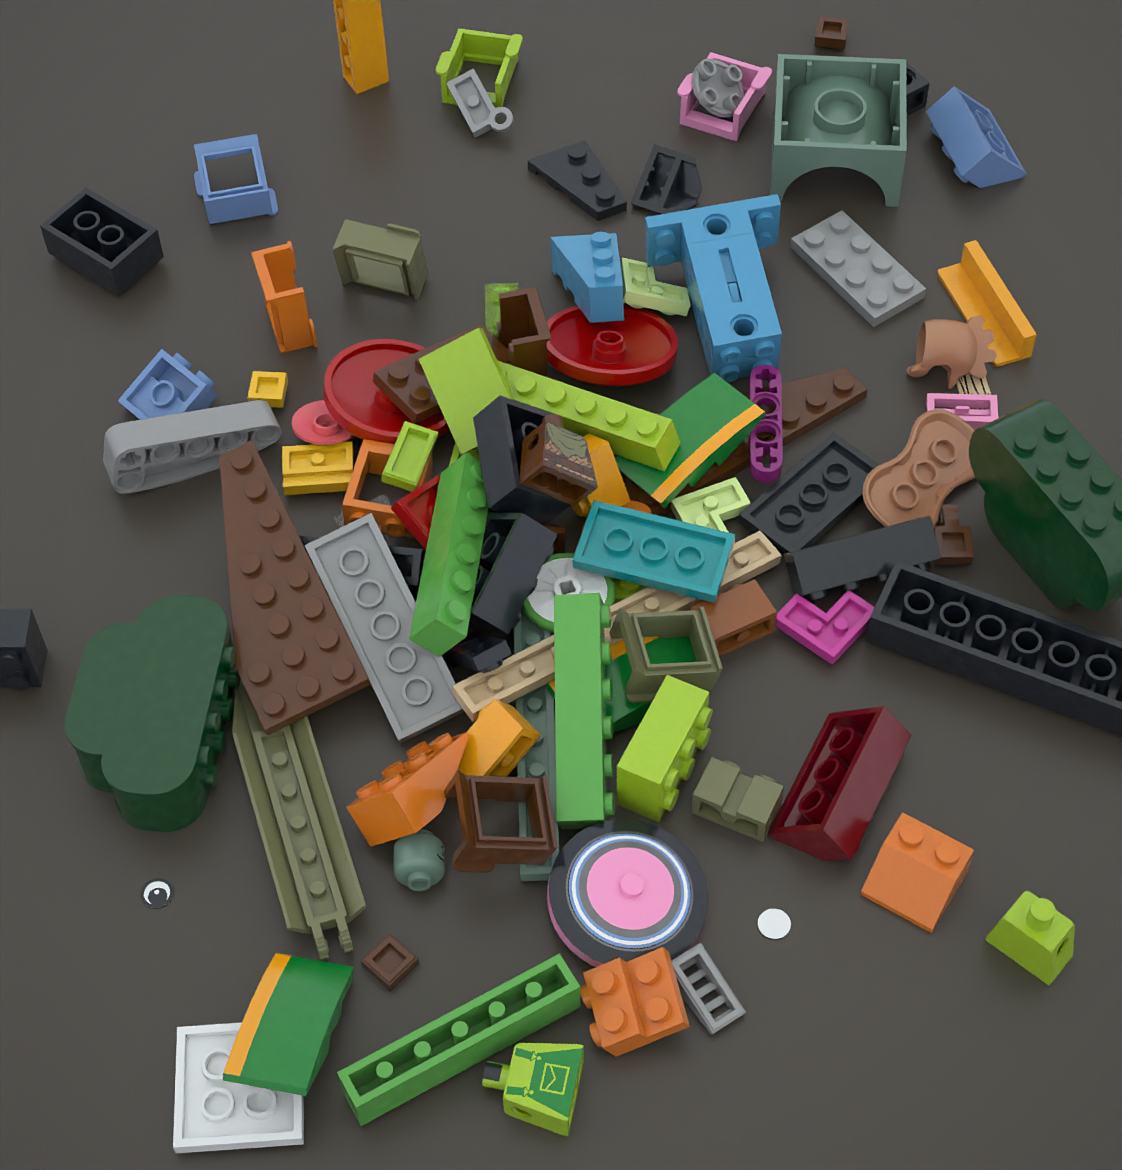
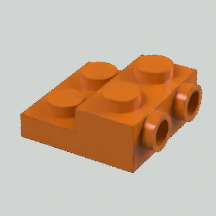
[580,947,690,1057]

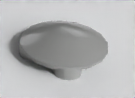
[691,58,744,117]

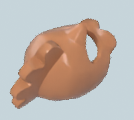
[906,316,997,389]

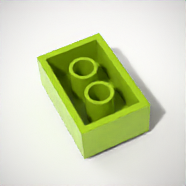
[617,675,713,822]

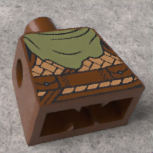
[519,414,598,506]

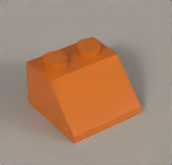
[860,812,974,933]

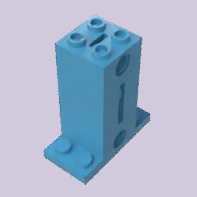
[645,194,782,382]

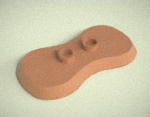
[862,409,975,528]

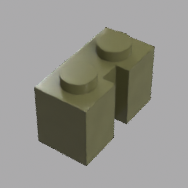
[692,757,784,842]

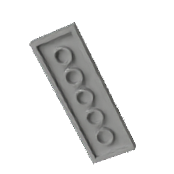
[304,513,465,744]

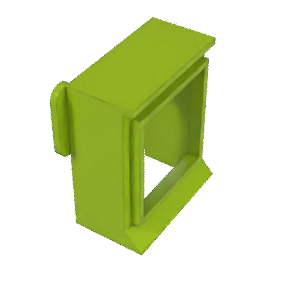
[436,28,523,108]

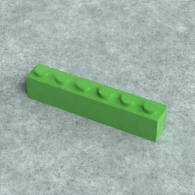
[409,452,488,657]
[554,593,615,829]
[337,953,581,1126]

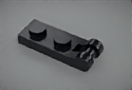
[444,631,512,673]

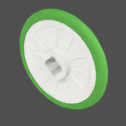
[522,553,616,632]

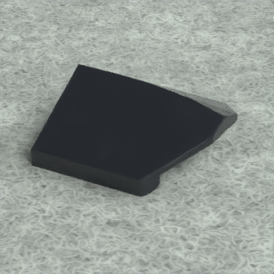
[631,144,702,215]

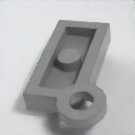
[446,68,514,138]

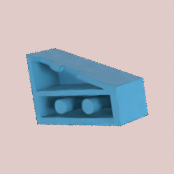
[550,232,624,322]

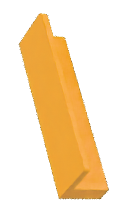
[333,0,389,94]
[937,240,1037,367]

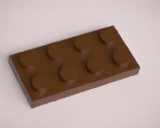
[372,323,510,424]

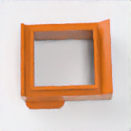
[251,241,318,354]

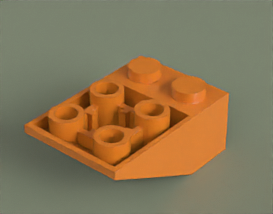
[346,732,469,847]

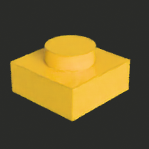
[247,371,288,408]

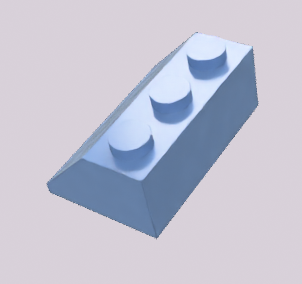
[926,86,1027,188]

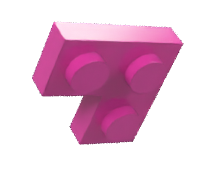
[775,590,875,665]

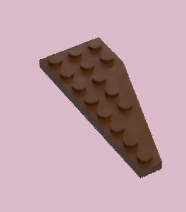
[613,368,868,517]
[219,440,371,735]

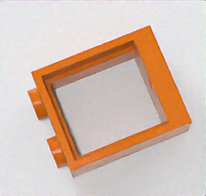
[342,439,433,538]

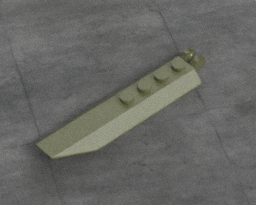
[232,680,366,960]

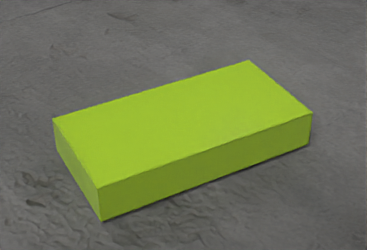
[381,421,438,492]

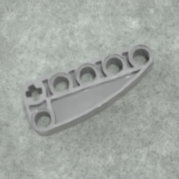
[103,400,282,494]

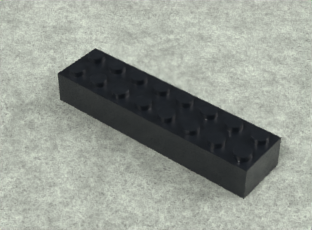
[866,561,1122,736]

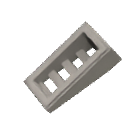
[672,943,746,1035]

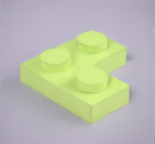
[620,258,690,316]
[671,477,751,533]

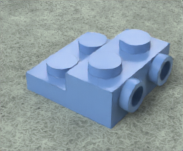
[118,349,218,420]

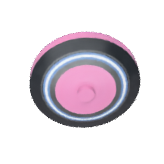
[547,819,708,967]

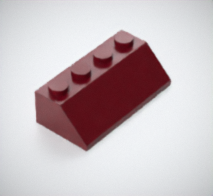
[768,706,911,861]

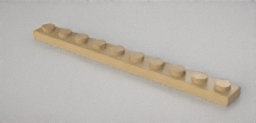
[452,531,782,722]

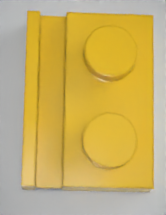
[282,442,354,495]

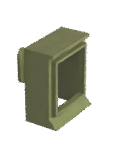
[332,219,429,300]
[609,607,723,703]

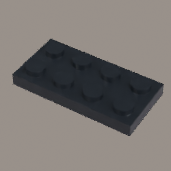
[739,433,879,556]

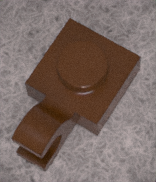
[934,504,974,565]

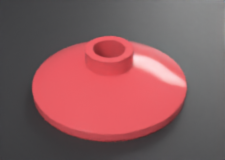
[292,400,354,445]

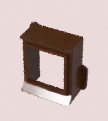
[496,287,551,377]
[444,770,558,873]

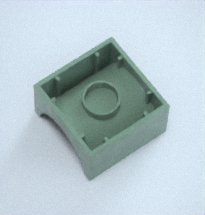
[770,54,907,207]

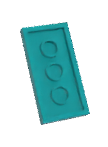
[572,500,735,603]

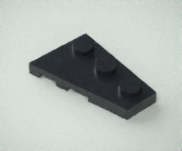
[528,140,627,221]

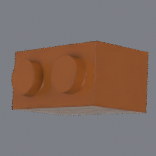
[690,579,777,657]

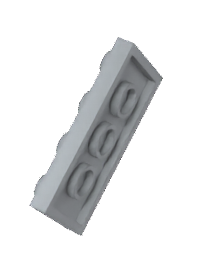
[790,210,926,327]

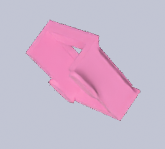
[677,52,772,142]

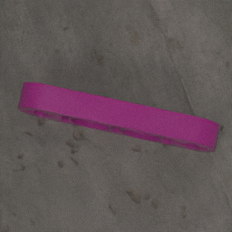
[749,365,783,483]

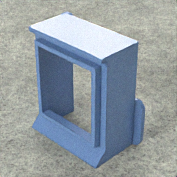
[194,134,279,224]

